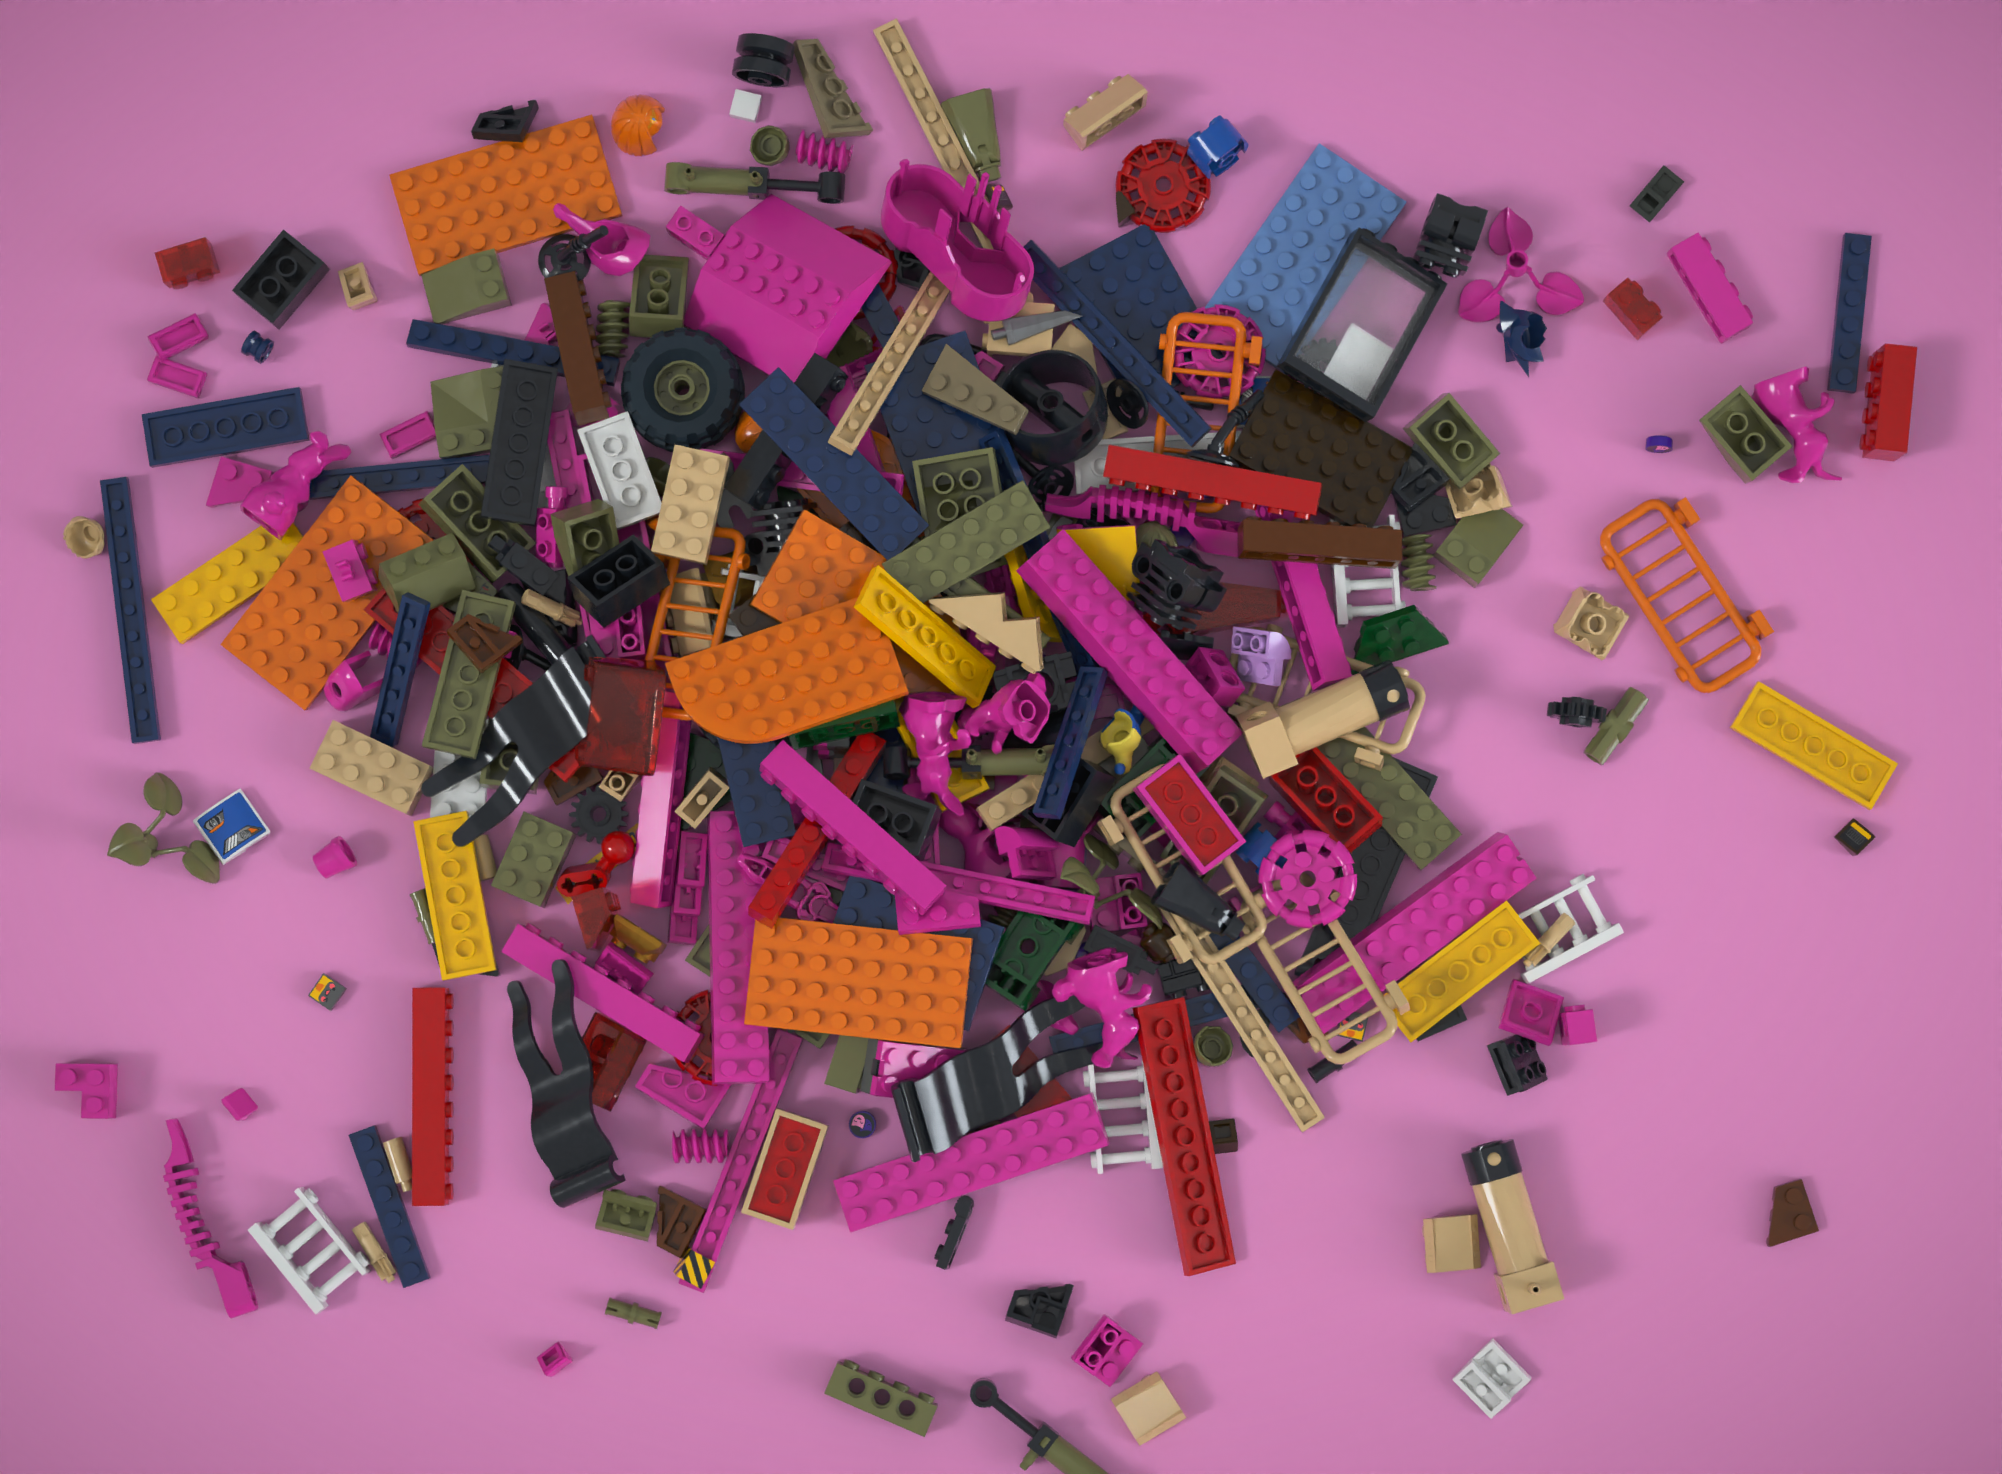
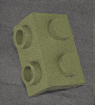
[595,1189,657,1242]

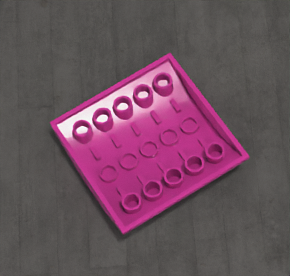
[684,194,892,382]

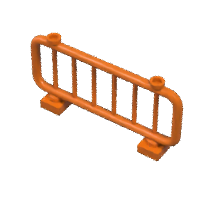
[1149,312,1263,513]
[1600,497,1774,693]
[620,526,750,721]

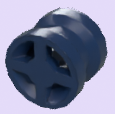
[241,330,274,364]

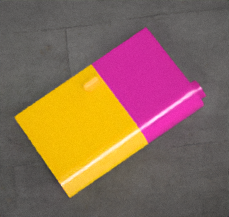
[1056,524,1143,618]

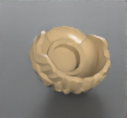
[63,516,105,559]

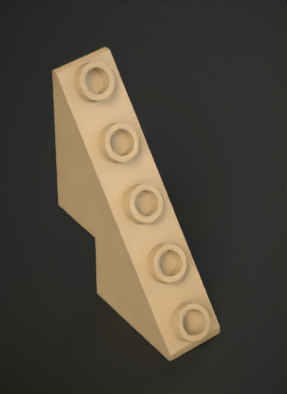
[929,592,1044,674]

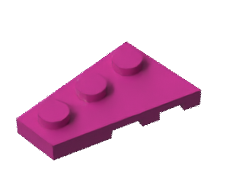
[895,891,981,935]
[635,1064,732,1129]

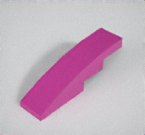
[667,831,708,945]

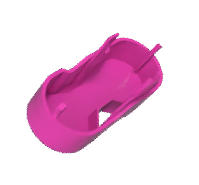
[881,159,1034,322]

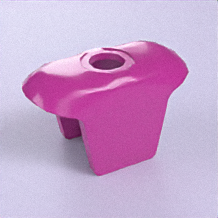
[324,650,383,711]

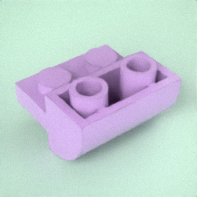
[1231,626,1291,686]

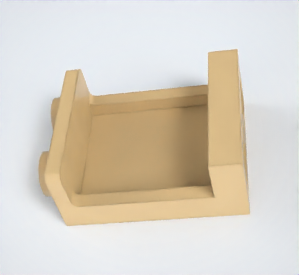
[982,302,1055,357]

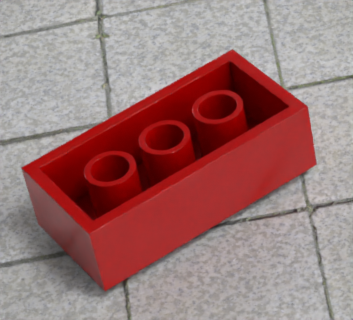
[1859,343,1917,461]
[1269,747,1383,853]

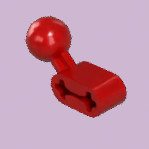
[557,831,635,897]

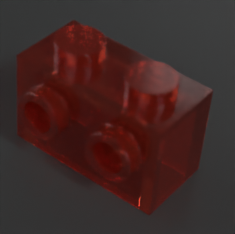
[155,237,220,290]
[1603,278,1663,341]

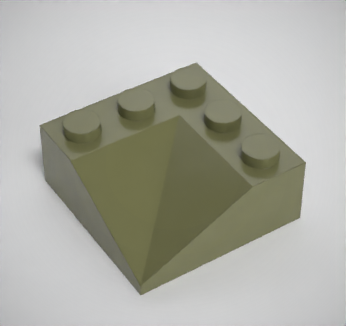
[430,366,503,459]
[912,447,1002,537]

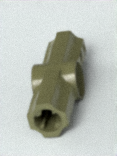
[1583,687,1649,766]

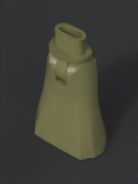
[941,88,1001,182]

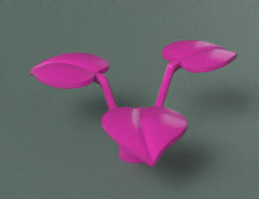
[1458,207,1584,322]

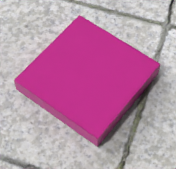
[1498,979,1564,1046]

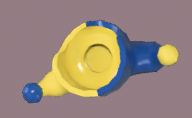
[1101,704,1145,775]

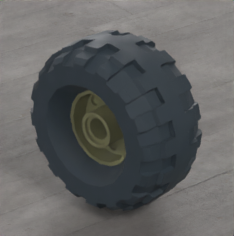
[621,327,745,452]

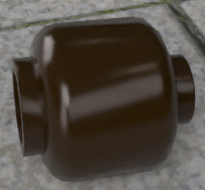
[1140,922,1176,963]

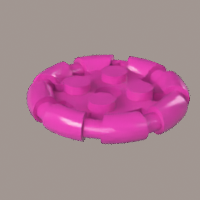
[1173,304,1266,399]
[1259,829,1357,928]

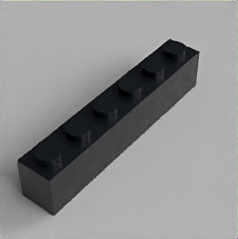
[724,353,849,511]

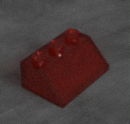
[571,887,621,952]
[582,1012,647,1112]

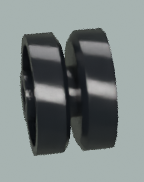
[732,33,795,88]

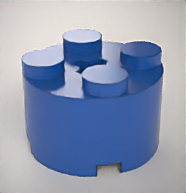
[1187,115,1248,179]
[1235,821,1288,875]

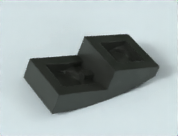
[1630,165,1684,223]

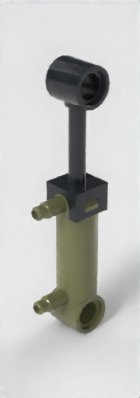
[664,162,845,204]
[883,745,1054,780]
[970,1378,1108,1474]

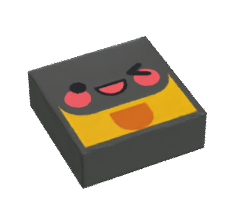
[308,973,347,1011]
[1337,1012,1368,1042]

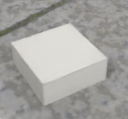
[729,89,762,123]

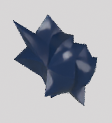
[1496,301,1547,377]

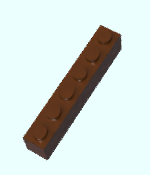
[544,271,612,426]
[1238,517,1402,569]

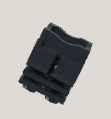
[1413,193,1488,278]
[744,498,819,576]
[1126,539,1227,630]
[993,651,1077,717]

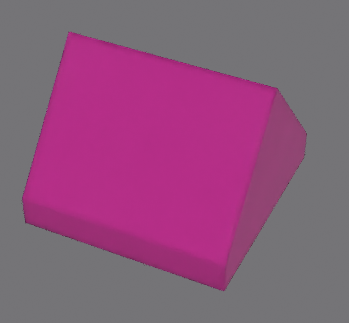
[537,1341,573,1377]

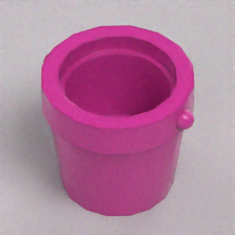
[312,836,357,878]

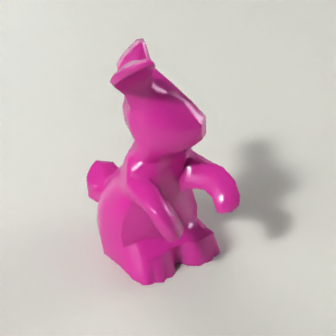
[1750,366,1842,483]
[240,431,351,540]
[957,673,1051,755]
[899,691,972,817]
[938,808,1017,879]
[1052,947,1152,1068]

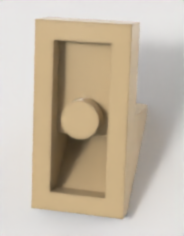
[338,262,378,310]

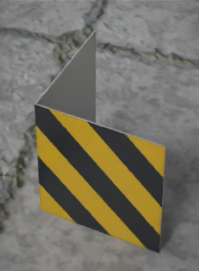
[673,1247,715,1289]

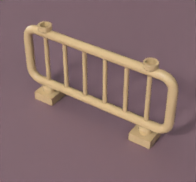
[1227,624,1426,771]
[1097,764,1267,965]
[1241,872,1410,1064]

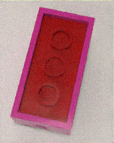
[1133,754,1246,876]

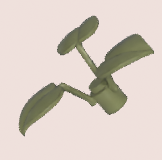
[107,772,220,884]
[1060,833,1163,929]

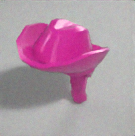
[553,203,650,276]

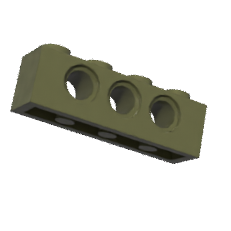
[824,1359,938,1437]

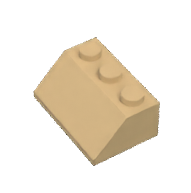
[1063,74,1148,151]
[660,568,712,658]

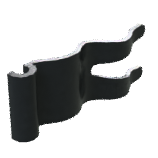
[421,634,634,847]
[507,959,626,1208]
[891,995,1103,1162]

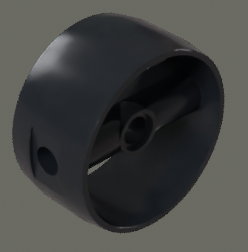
[999,350,1108,466]

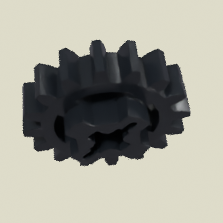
[1547,697,1607,728]

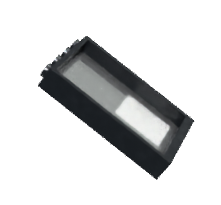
[1276,228,1447,422]

